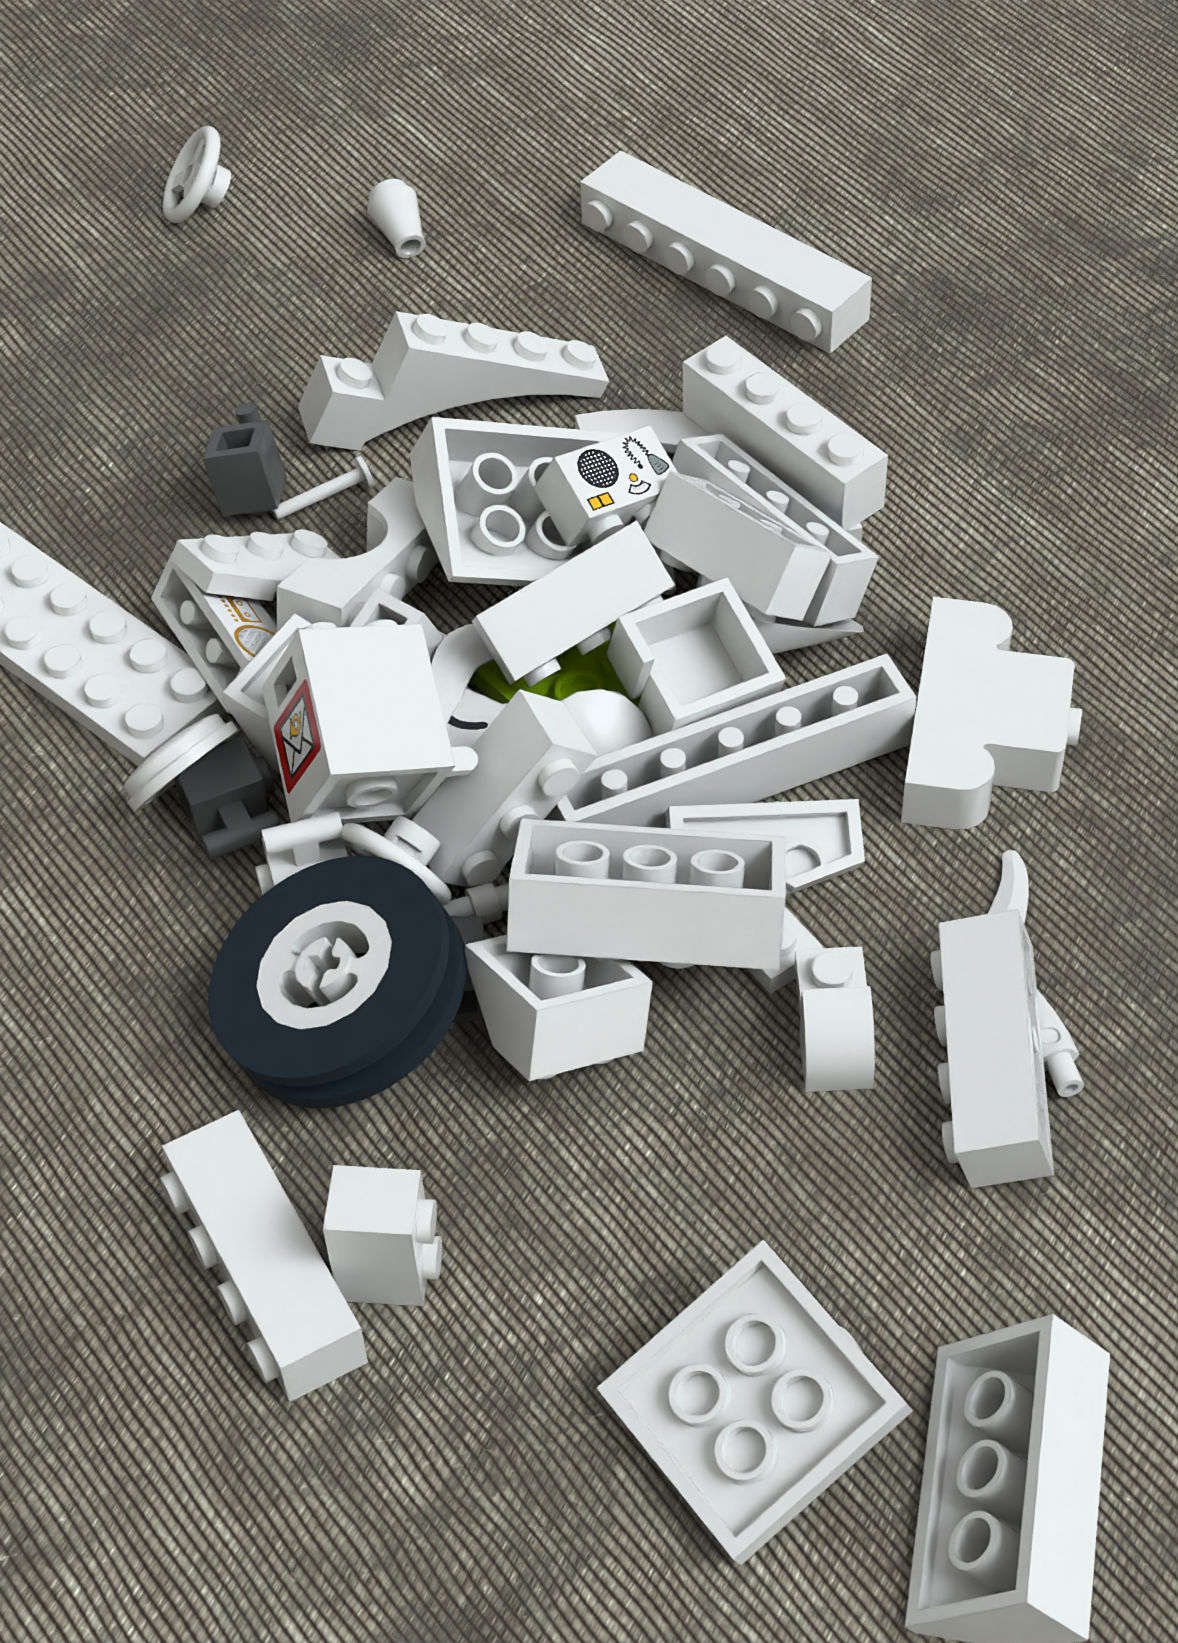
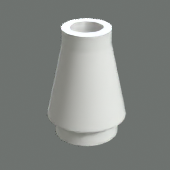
[367,179,426,258]

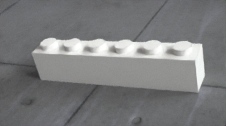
[580,151,872,354]
[544,654,917,828]

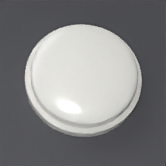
[123,714,239,813]

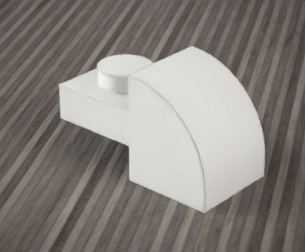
[794,946,875,1092]

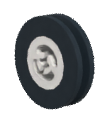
[208,856,467,1108]

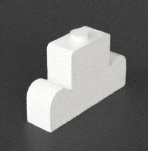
[901,597,1082,829]

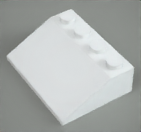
[410,417,677,595]

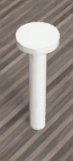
[272,456,374,520]

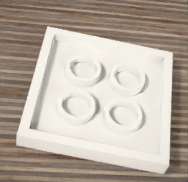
[597,1240,913,1565]

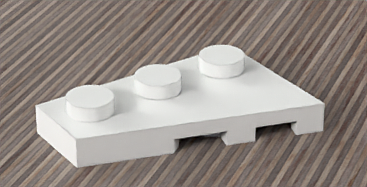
[170,530,341,601]
[665,799,865,896]

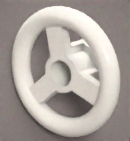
[163,126,231,224]
[341,815,451,906]

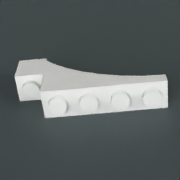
[298,311,609,451]

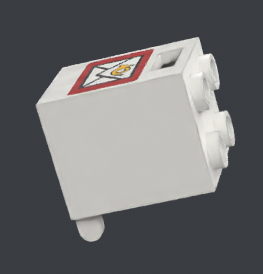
[262,619,479,824]

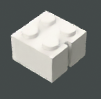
[606,577,786,737]

